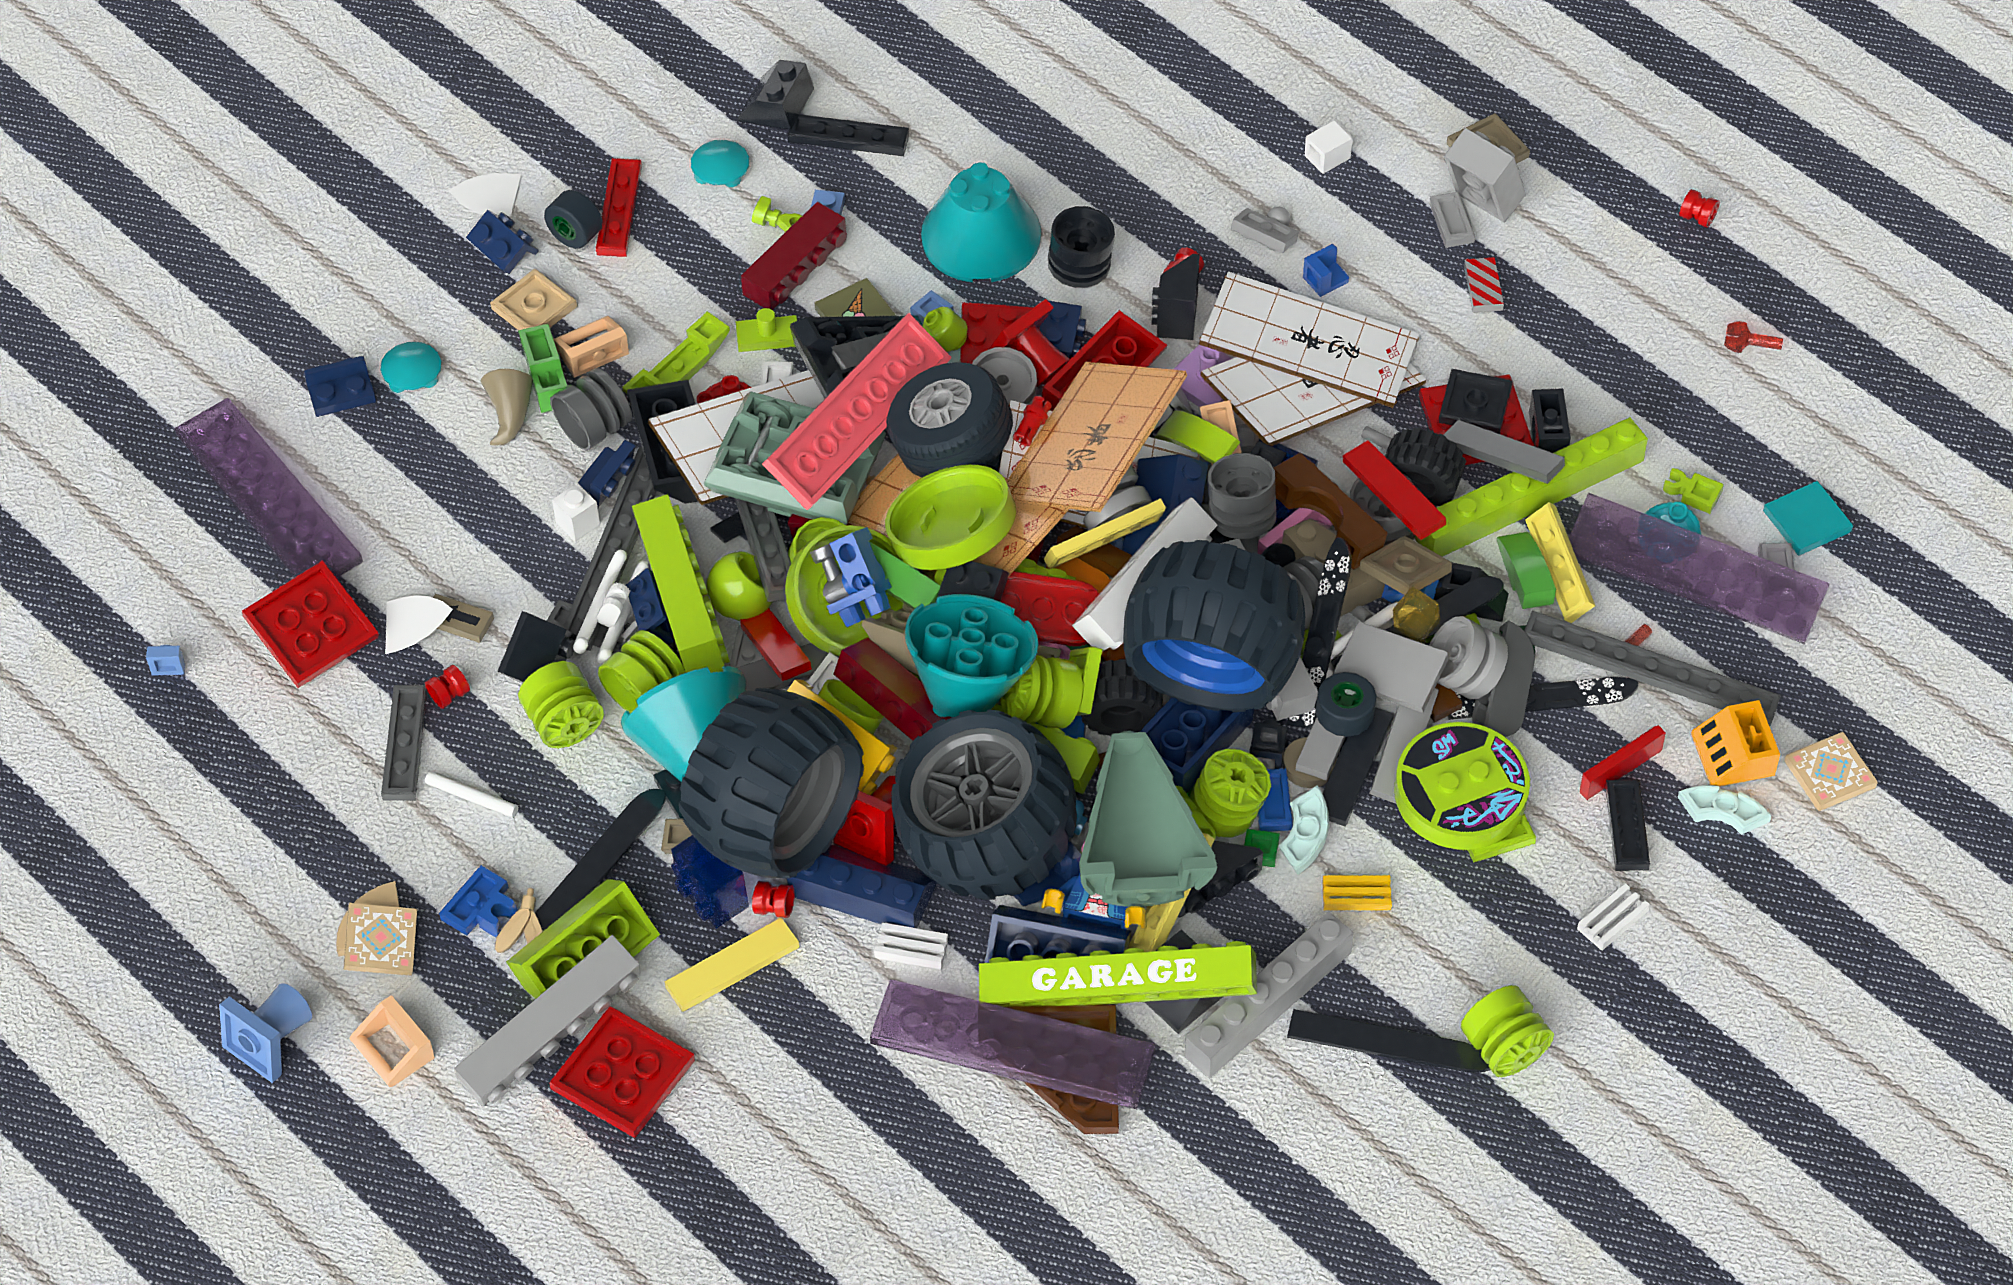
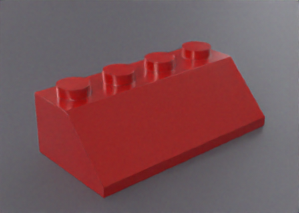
[1041,310,1168,412]

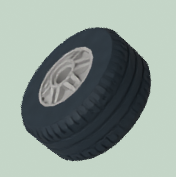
[886,362,1013,478]

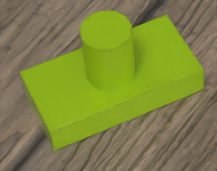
[735,308,797,352]

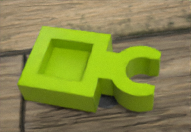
[1663,468,1724,514]

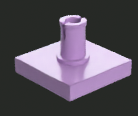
[1169,341,1233,407]

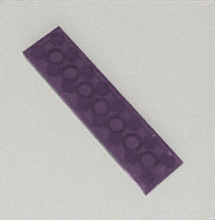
[175,398,363,578]
[1569,492,1830,645]
[870,979,1155,1110]

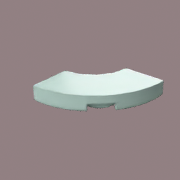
[1279,785,1329,875]
[1678,785,1771,835]

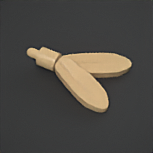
[495,888,543,953]

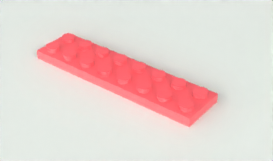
[762,313,952,510]

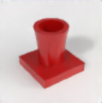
[988,299,1070,388]
[833,776,896,866]

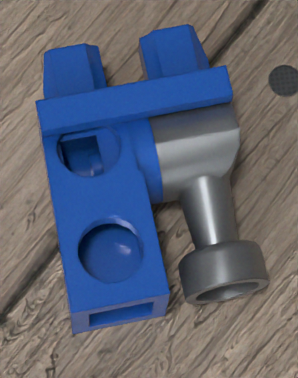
[810,527,892,627]

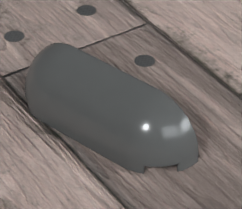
[1472,620,1535,737]

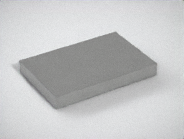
[1333,621,1449,713]

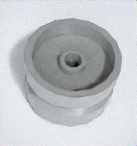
[972,347,1037,407]
[1077,464,1152,531]
[1429,616,1508,699]

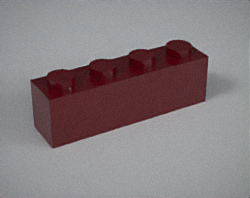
[741,202,847,310]
[833,637,952,741]

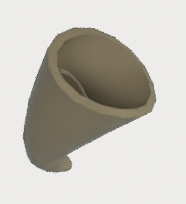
[480,369,533,446]

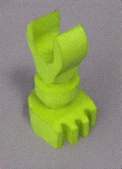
[752,196,802,232]

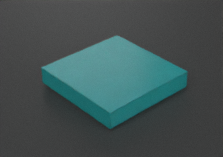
[1763,481,1853,556]

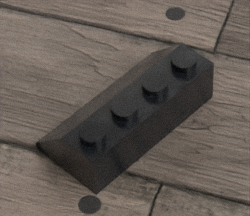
[627,380,716,504]

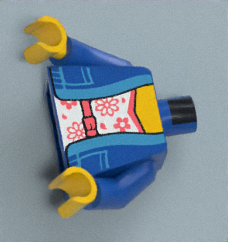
[1041,874,1146,929]

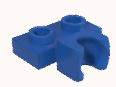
[439,865,518,938]

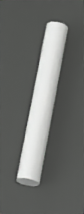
[425,771,518,818]

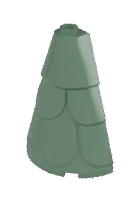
[1079,731,1217,907]

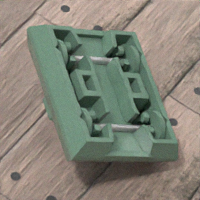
[704,391,886,525]

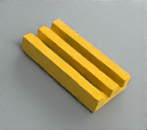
[1322,875,1392,910]

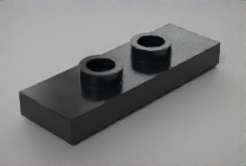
[1605,779,1650,871]

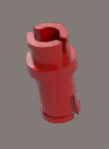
[1012,396,1052,446]

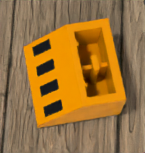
[1691,700,1780,786]

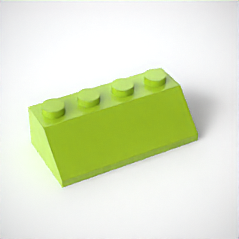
[506,879,660,999]

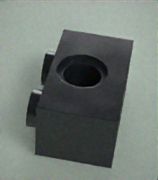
[1529,388,1571,453]

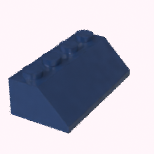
[1122,454,1208,556]
[1140,697,1254,794]
[787,845,937,928]
[985,905,1132,1005]

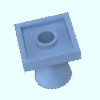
[219,983,312,1083]

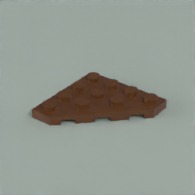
[978,1005,1119,1134]

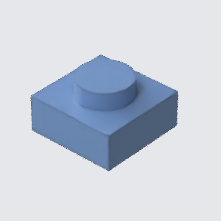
[811,189,845,215]
[910,290,954,324]
[146,645,185,675]

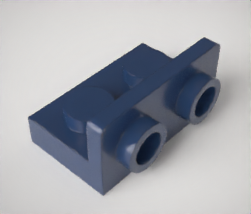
[304,356,376,417]

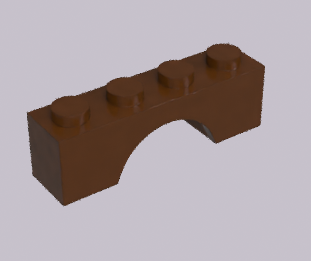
[1273,452,1388,570]

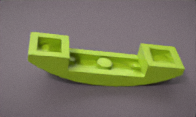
[622,311,730,395]
[1154,410,1240,464]

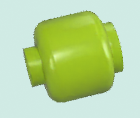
[922,306,968,352]

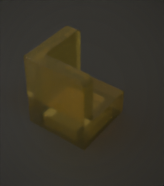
[1393,586,1440,643]

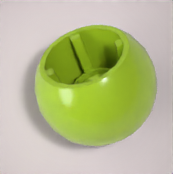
[707,551,773,621]

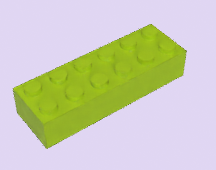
[632,494,730,673]

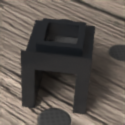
[1249,720,1287,769]

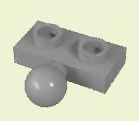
[1231,207,1299,253]

